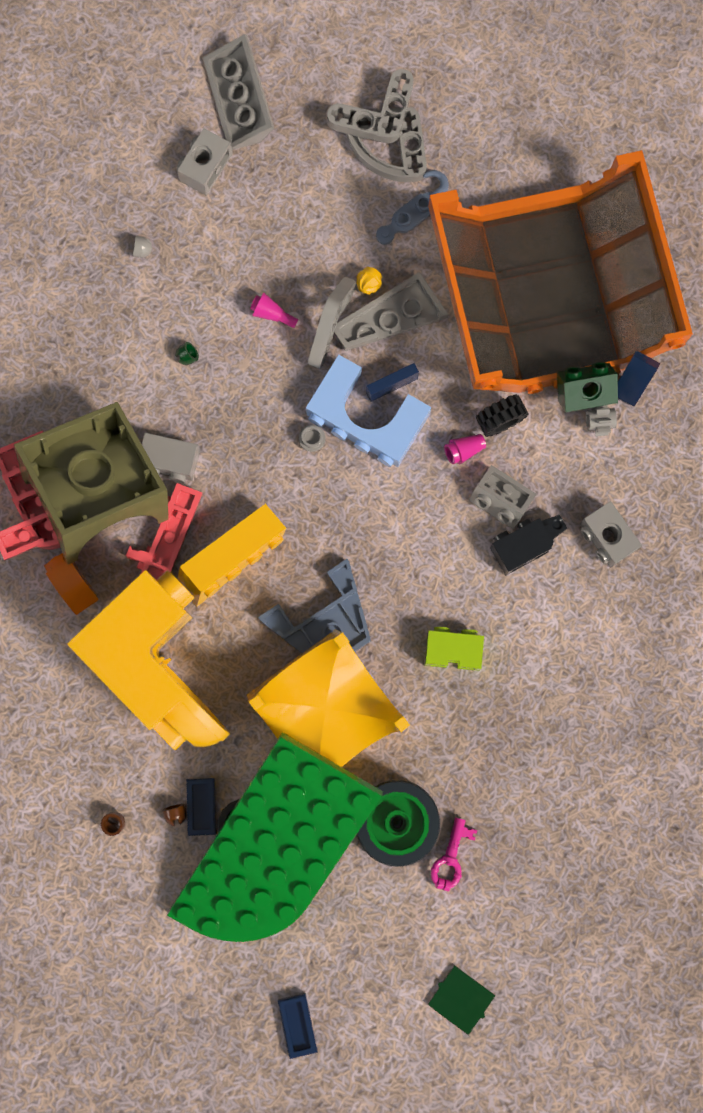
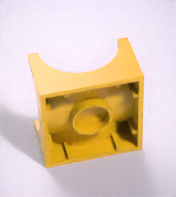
[246,629,410,767]

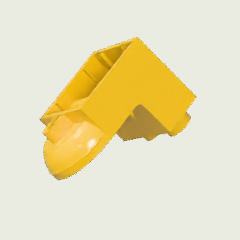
[67,570,230,750]

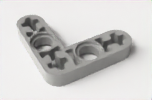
[327,69,414,143]
[308,276,357,369]

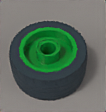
[356,780,440,867]

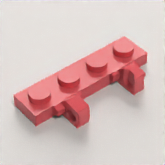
[126,483,203,580]

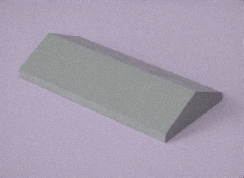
[203,34,274,150]

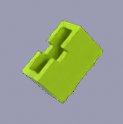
[425,627,484,671]

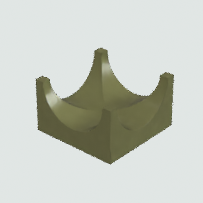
[14,401,169,564]

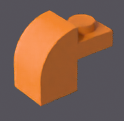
[44,553,99,615]

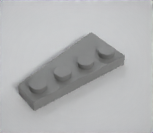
[334,272,449,351]

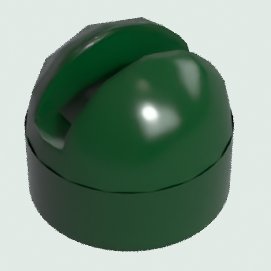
[175,342,199,365]

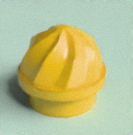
[356,267,382,295]

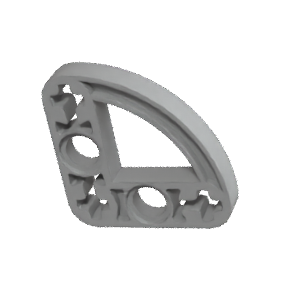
[346,107,427,182]

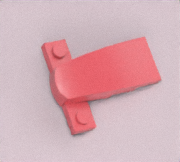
[0,430,61,560]

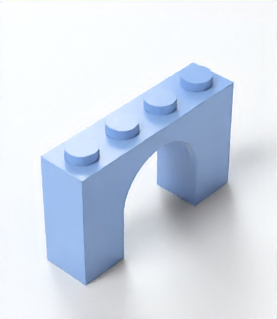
[306,355,431,467]

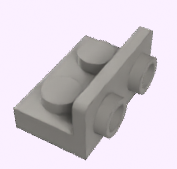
[469,465,537,529]

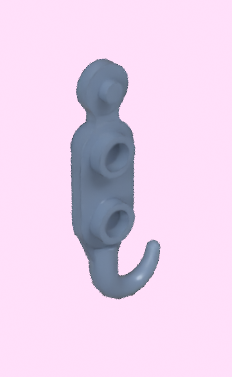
[376,170,449,245]

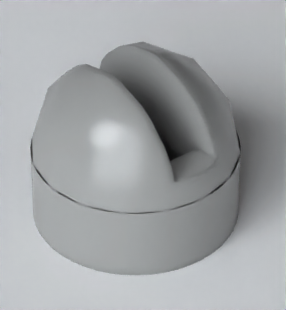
[133,235,152,258]

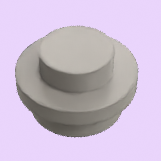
[299,425,326,452]

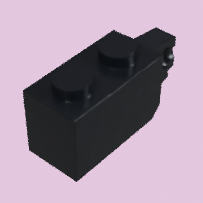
[490,515,567,576]

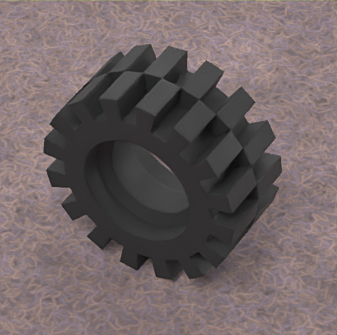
[476,394,529,437]

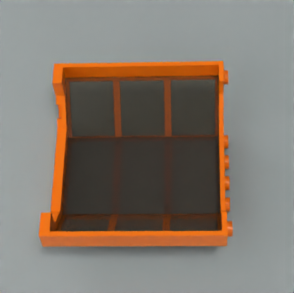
[428,150,693,394]

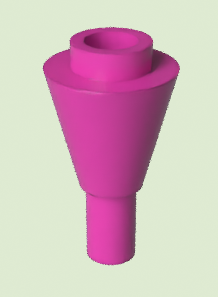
[250,293,299,328]

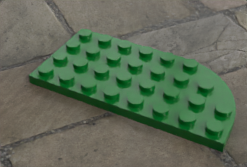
[167,732,383,942]

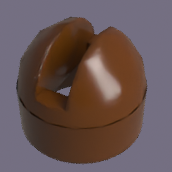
[162,803,186,826]
[101,812,125,836]

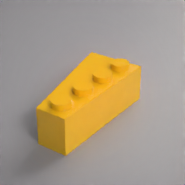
[177,503,286,607]

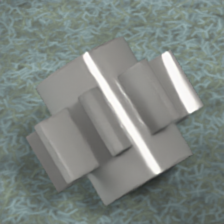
[586,405,617,437]

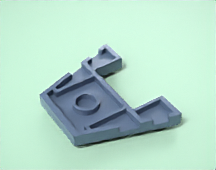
[258,559,371,654]

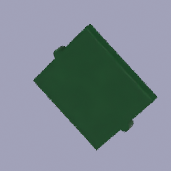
[428,965,495,1035]

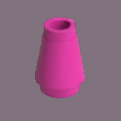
[444,434,486,465]

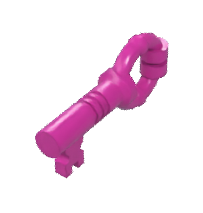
[431,817,477,891]

